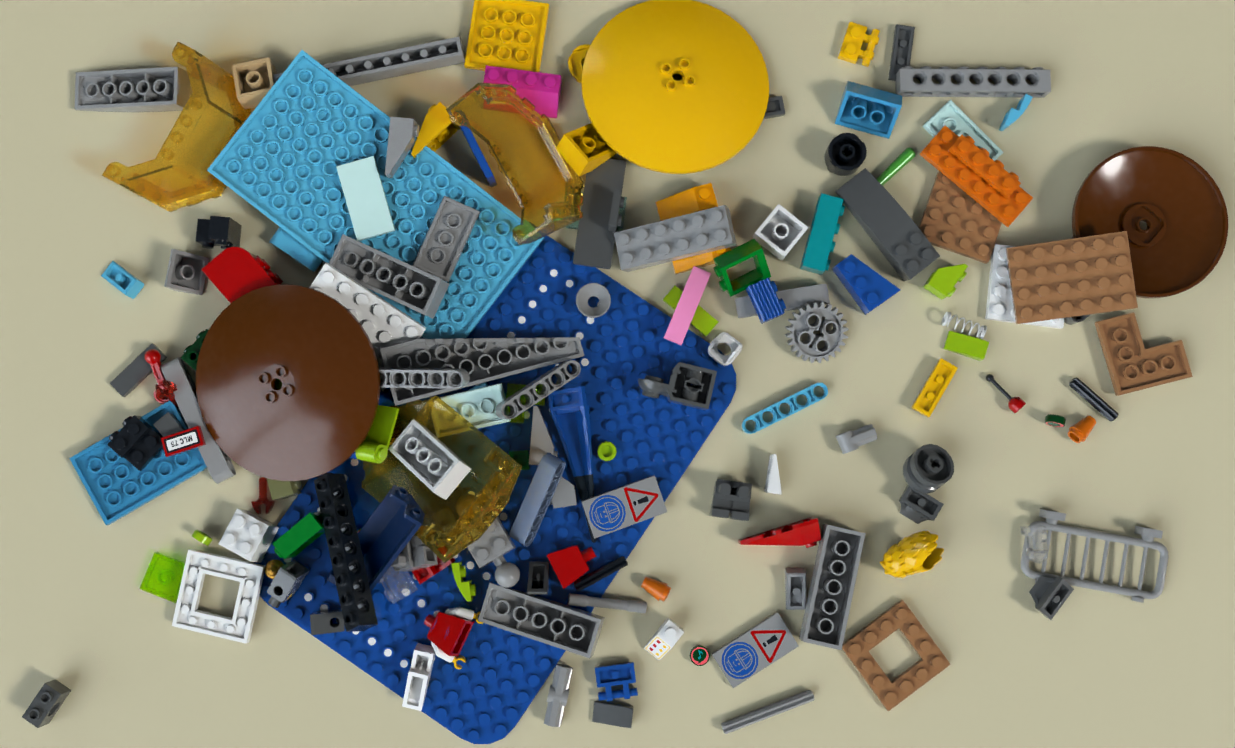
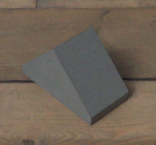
[527,561,549,594]

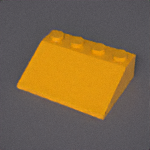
[655,183,731,274]

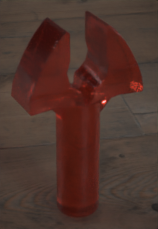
[155,380,179,408]
[251,477,275,514]

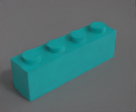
[800,193,845,275]

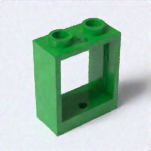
[713,238,771,297]
[272,512,325,559]

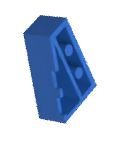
[832,254,900,315]

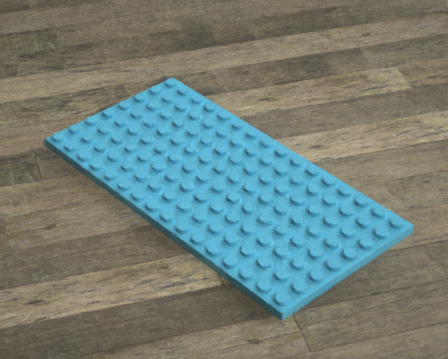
[207,50,545,339]

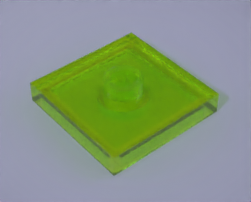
[139,552,185,603]

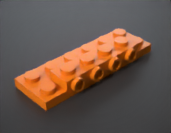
[919,126,1033,227]

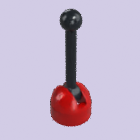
[986,374,1026,414]

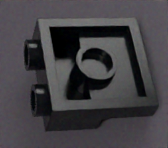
[107,415,163,471]

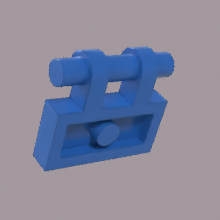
[595,662,638,702]

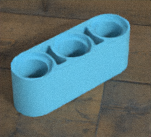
[269,227,323,272]

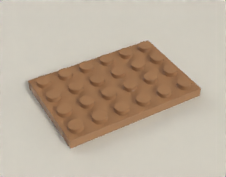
[1006,231,1138,324]

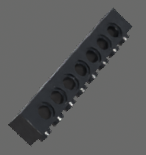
[314,473,378,632]

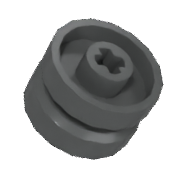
[903,444,954,494]

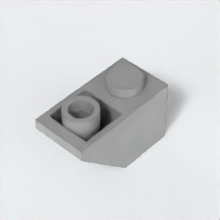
[549,476,578,508]

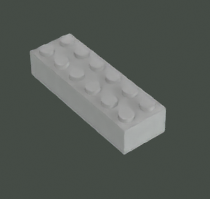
[614,205,737,272]
[799,524,866,650]

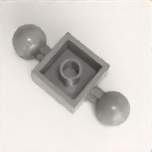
[456,494,520,588]

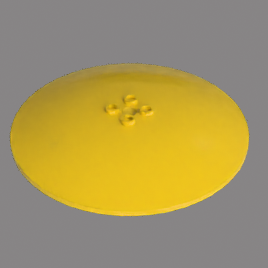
[581,0,769,174]

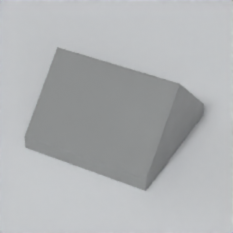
[164,249,209,295]

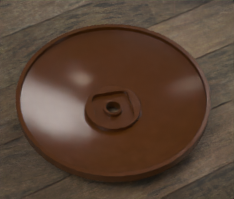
[1072,146,1228,298]

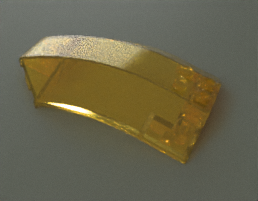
[361,396,522,563]

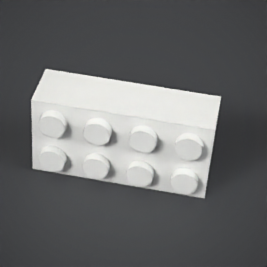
[388,419,471,500]

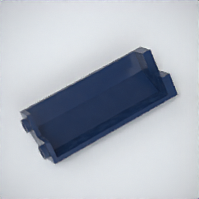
[327,485,425,591]

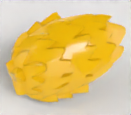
[880,531,944,579]

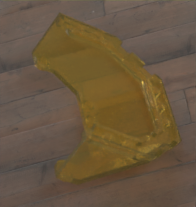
[102,42,252,212]
[446,83,584,245]

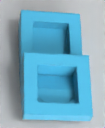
[999,94,1033,131]

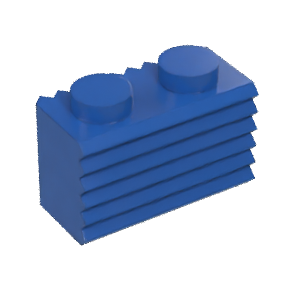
[746,278,786,324]

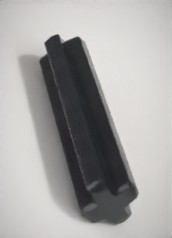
[1069,377,1119,421]
[574,556,628,591]

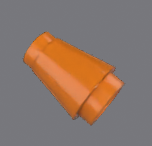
[1068,416,1096,443]
[641,577,671,602]

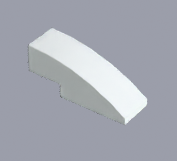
[402,643,435,711]

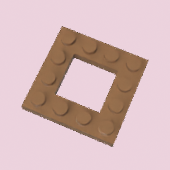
[842,600,951,711]

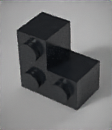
[195,216,242,250]

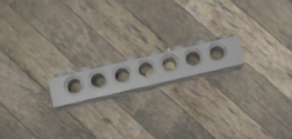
[896,66,1051,98]

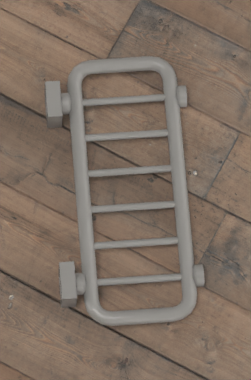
[1021,509,1169,603]

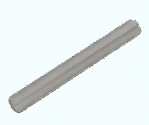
[721,690,815,734]

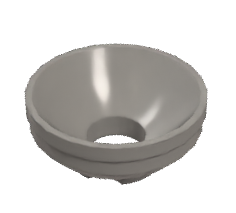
[576,283,611,318]

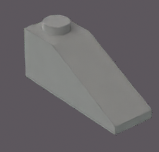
[385,116,419,178]
[529,406,558,465]

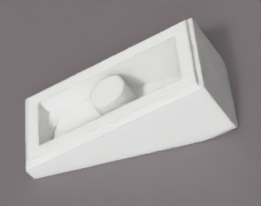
[764,454,782,495]

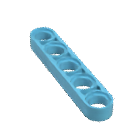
[741,383,828,434]

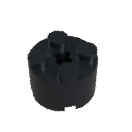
[824,133,867,176]

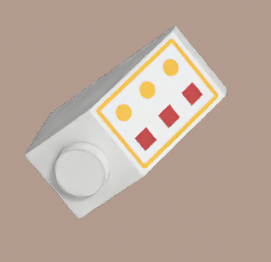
[644,617,684,660]

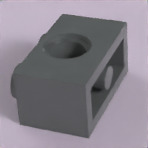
[22,679,71,728]

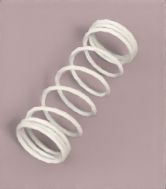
[941,311,987,339]

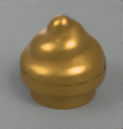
[265,559,284,579]

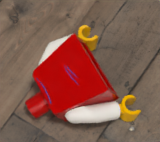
[424,607,483,669]

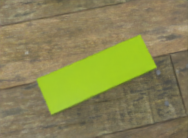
[663,285,718,337]

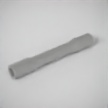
[568,593,647,613]

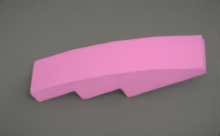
[664,266,711,345]

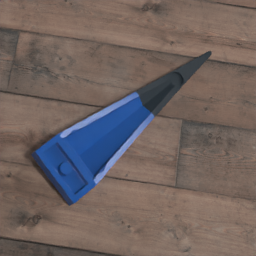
[548,386,597,543]

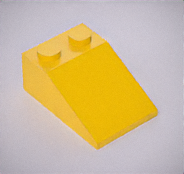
[411,102,460,158]
[556,123,617,177]

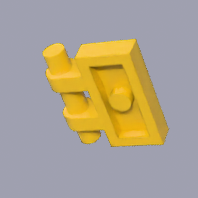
[838,22,880,67]

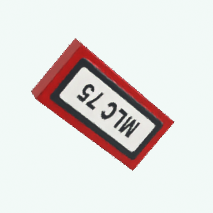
[161,426,206,457]

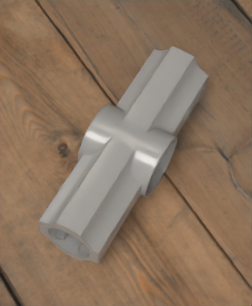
[544,664,573,727]

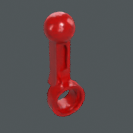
[144,349,174,404]

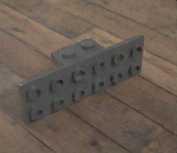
[573,159,626,269]

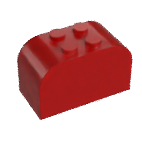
[201,247,283,303]

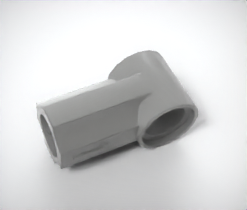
[836,424,878,454]

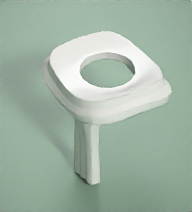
[708,332,743,366]

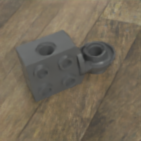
[638,362,717,410]

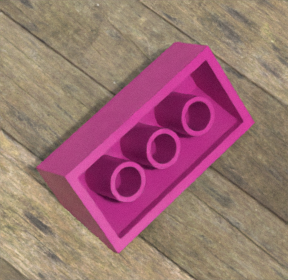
[483,65,562,119]

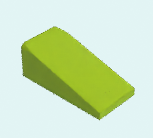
[943,331,989,361]

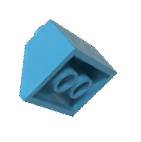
[835,81,902,139]

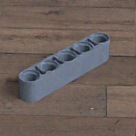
[510,452,566,547]

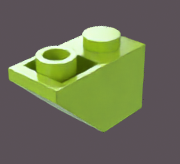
[923,264,968,300]

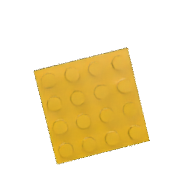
[464,0,549,72]

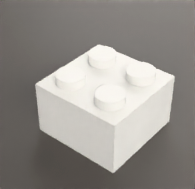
[752,204,809,261]
[219,509,279,563]

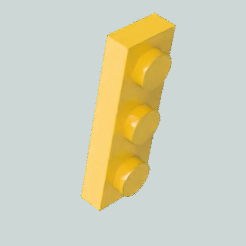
[911,358,958,418]

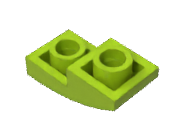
[451,561,476,602]

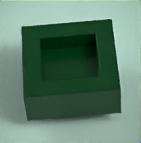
[509,450,530,471]

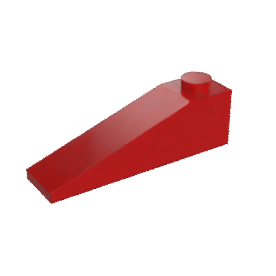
[738,517,821,548]

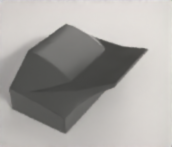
[899,485,944,524]
[1029,576,1074,620]

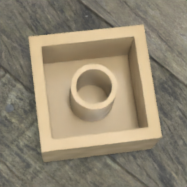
[232,57,277,109]

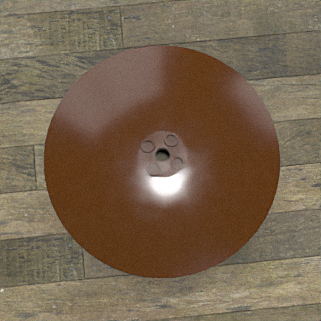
[196,284,380,481]

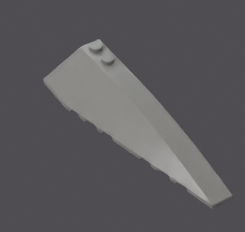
[380,337,584,406]

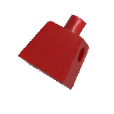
[547,544,596,589]

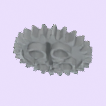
[785,301,849,363]

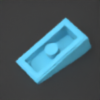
[101,261,145,299]

